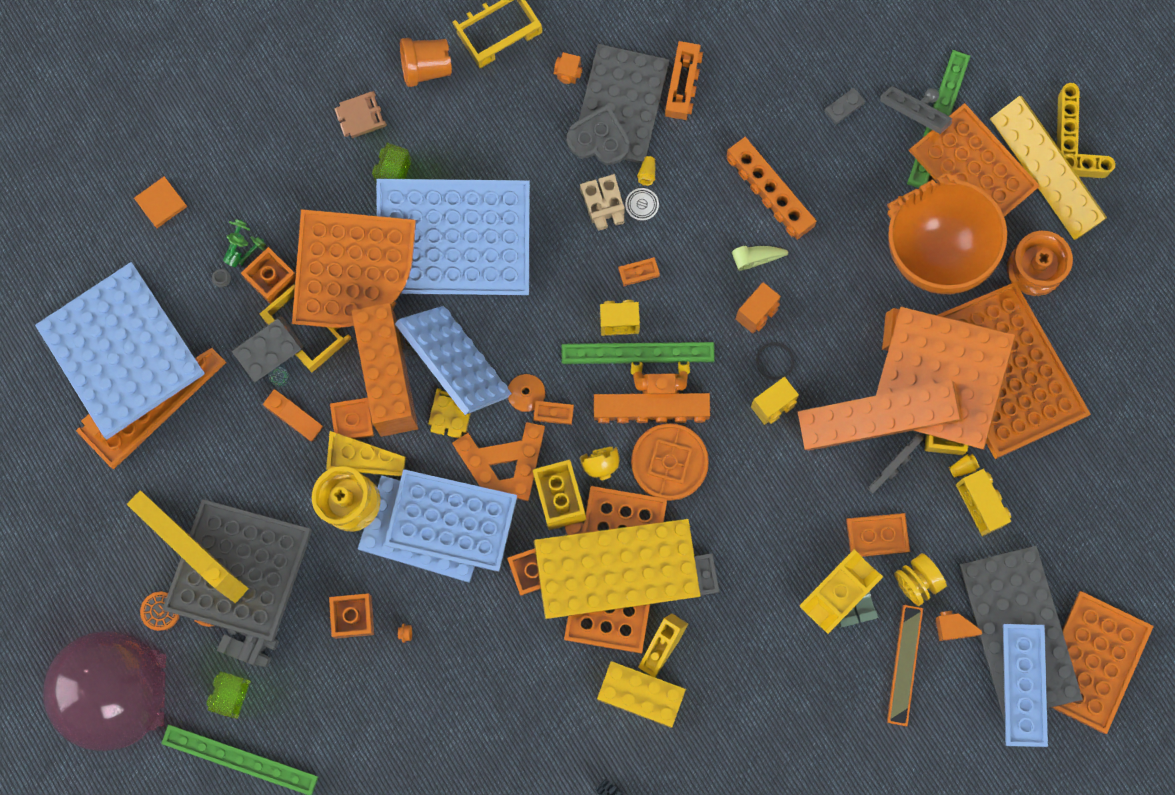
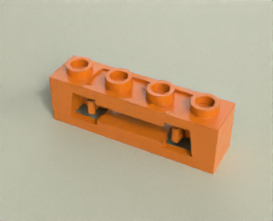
[665,41,703,120]

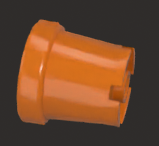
[400,38,452,87]

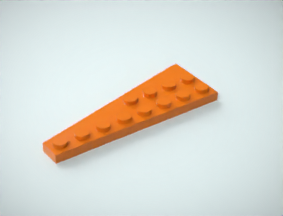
[76,348,226,470]

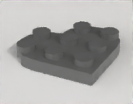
[567,105,629,165]

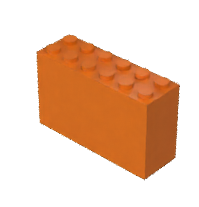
[351,303,418,437]

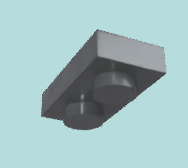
[824,88,865,125]
[694,554,719,596]

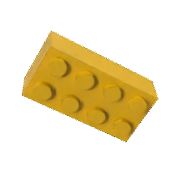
[597,661,686,728]

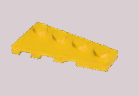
[326,431,406,476]

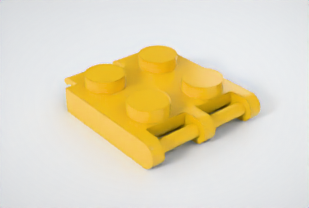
[428,388,471,438]

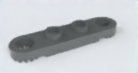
[867,433,924,494]

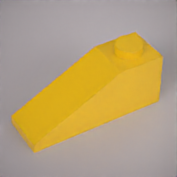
[638,614,688,677]

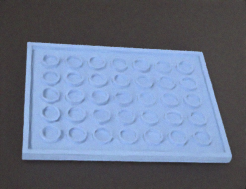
[377,179,530,295]
[35,262,205,440]

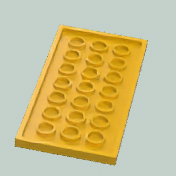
[534,519,701,619]

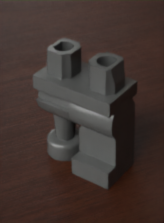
[217,630,279,667]

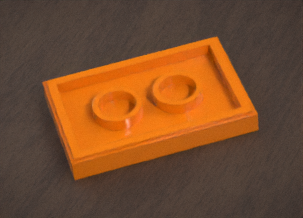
[846,513,910,557]

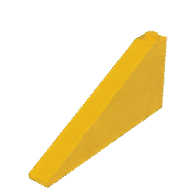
[127,490,249,603]

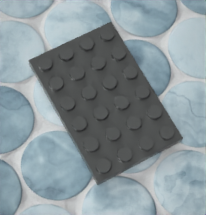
[579,44,669,164]

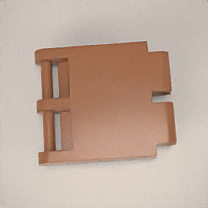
[335,91,387,138]

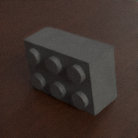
[231,315,304,382]

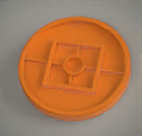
[631,423,709,501]

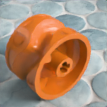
[1007,231,1073,296]

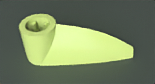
[732,246,788,271]

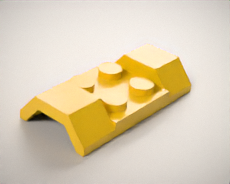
[799,549,883,634]

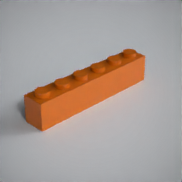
[594,393,710,424]

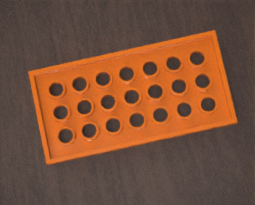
[564,486,667,654]

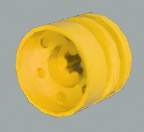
[894,553,947,606]

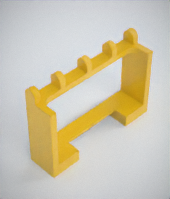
[452,0,542,68]
[260,285,351,373]

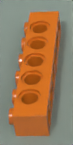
[727,137,817,240]

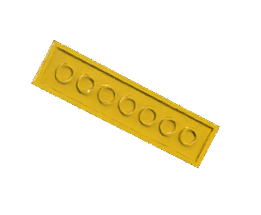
[990,96,1107,240]

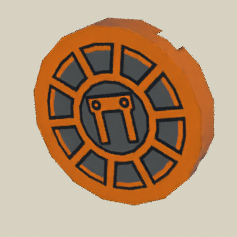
[140,591,179,631]

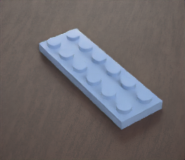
[1003,624,1048,747]

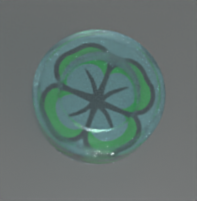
[269,367,289,387]

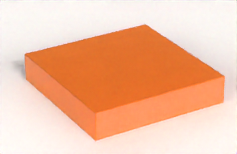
[134,176,187,228]
[330,398,374,439]

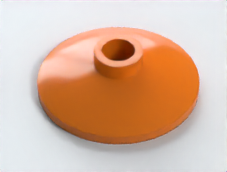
[508,374,545,412]

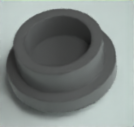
[212,269,231,288]

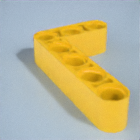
[1057,83,1115,178]

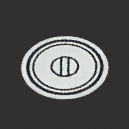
[625,188,659,220]

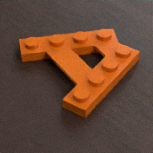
[452,422,545,502]

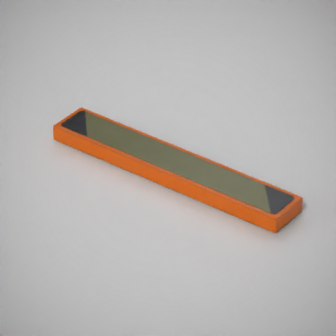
[887,605,923,726]

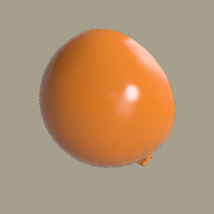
[887,171,1007,294]

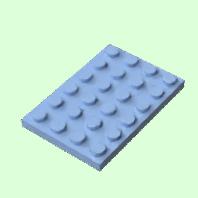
[395,306,512,415]
[384,469,517,572]
[358,475,475,583]

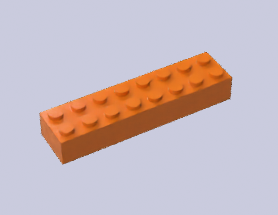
[798,380,962,451]

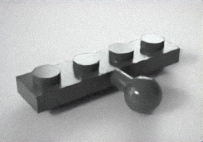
[880,86,952,134]

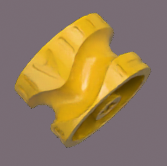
[312,466,381,532]

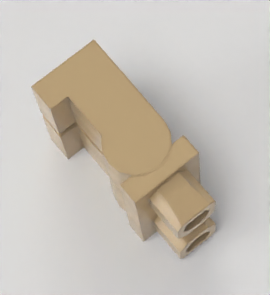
[580,174,625,231]

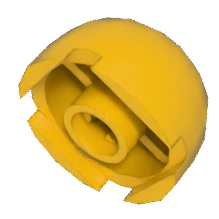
[580,446,620,480]

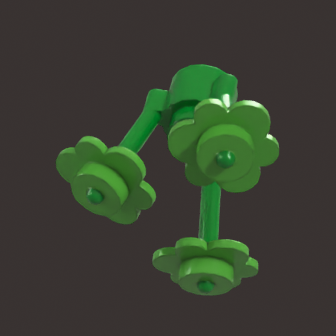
[223,220,266,268]

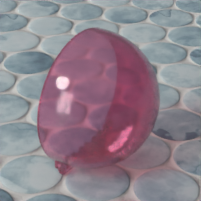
[43,631,166,751]

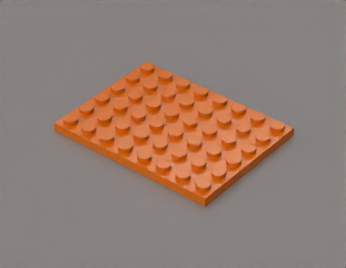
[936,282,1091,459]

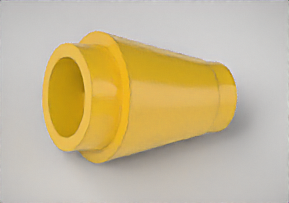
[637,156,655,186]
[949,454,980,478]

